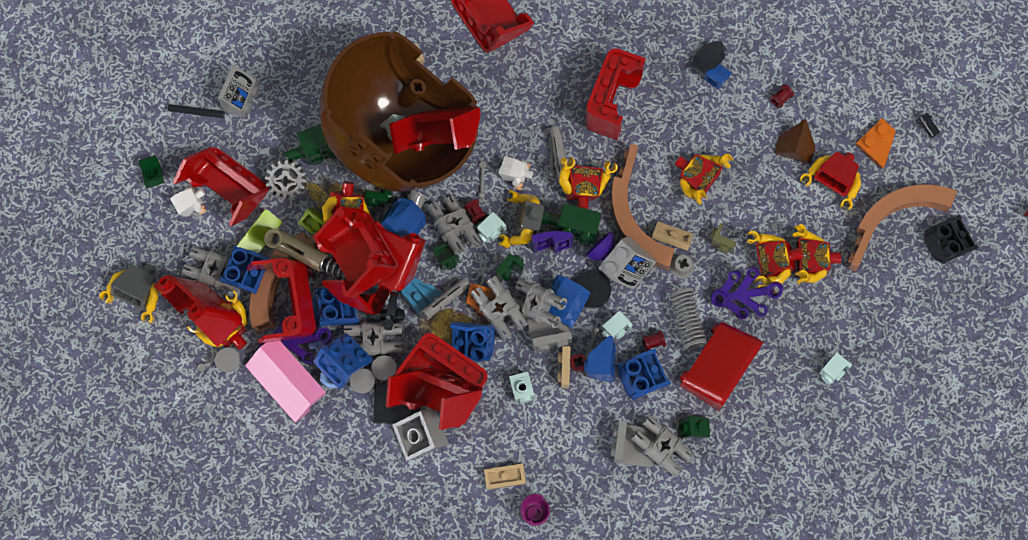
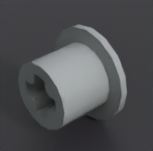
[407,191,430,209]
[670,255,695,279]
[215,348,240,372]
[371,355,397,380]
[350,368,375,394]

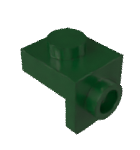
[138,155,165,188]
[362,189,392,207]
[433,242,460,270]
[678,416,710,439]

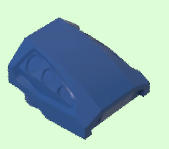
[380,197,426,237]
[219,246,271,294]
[549,275,591,329]
[312,288,359,328]
[450,322,495,362]
[617,349,671,401]

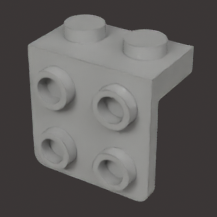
[527,318,572,352]
[611,420,654,468]

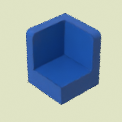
[704,64,731,90]

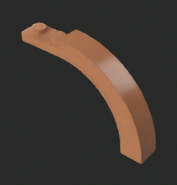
[611,144,675,271]
[847,184,958,271]
[249,232,319,332]

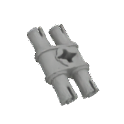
[427,195,482,255]
[182,246,238,293]
[470,276,529,341]
[513,279,567,328]
[344,321,403,356]
[630,415,694,478]

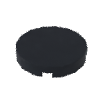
[692,41,727,73]
[575,271,612,309]
[384,291,398,331]

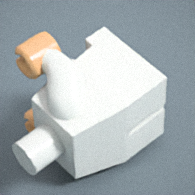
[498,156,533,190]
[170,187,206,217]

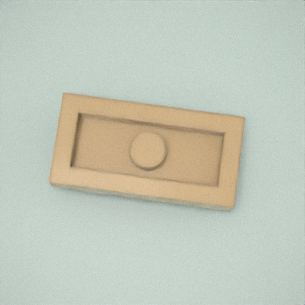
[652,221,694,251]
[557,346,570,388]
[484,464,526,490]

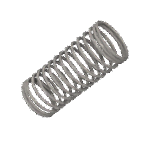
[669,288,708,350]

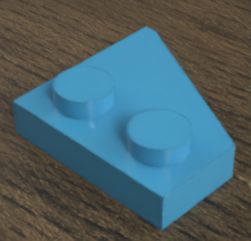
[398,278,446,319]

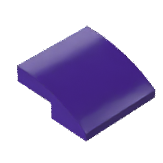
[531,231,573,253]

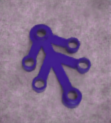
[710,267,784,319]
[258,318,333,365]

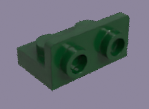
[495,253,525,283]

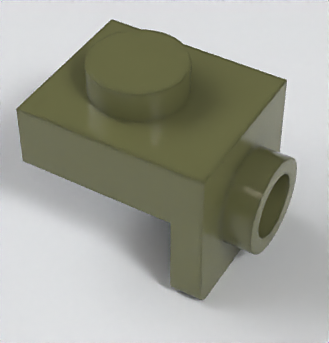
[710,223,737,254]

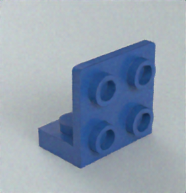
[313,333,373,389]

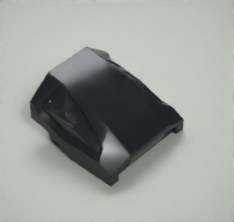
[925,215,979,264]

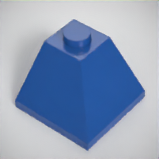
[584,336,616,383]

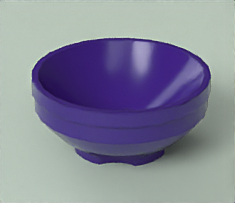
[585,231,615,261]

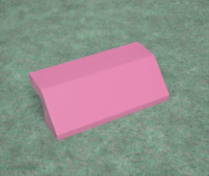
[245,341,326,423]

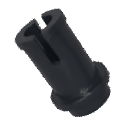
[918,113,940,138]
[380,307,405,323]

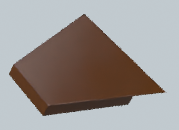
[774,119,816,165]

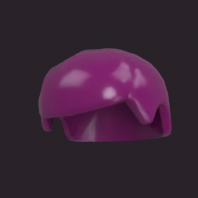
[520,494,550,526]

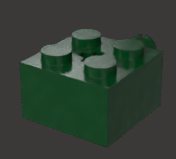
[283,124,337,165]
[541,204,602,246]

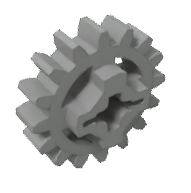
[265,157,307,199]

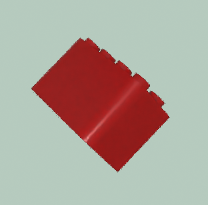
[585,48,646,141]

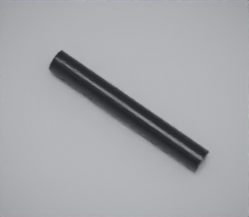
[168,104,225,119]

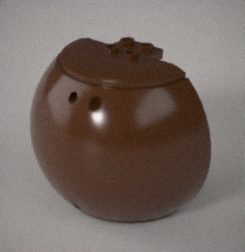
[319,31,479,192]

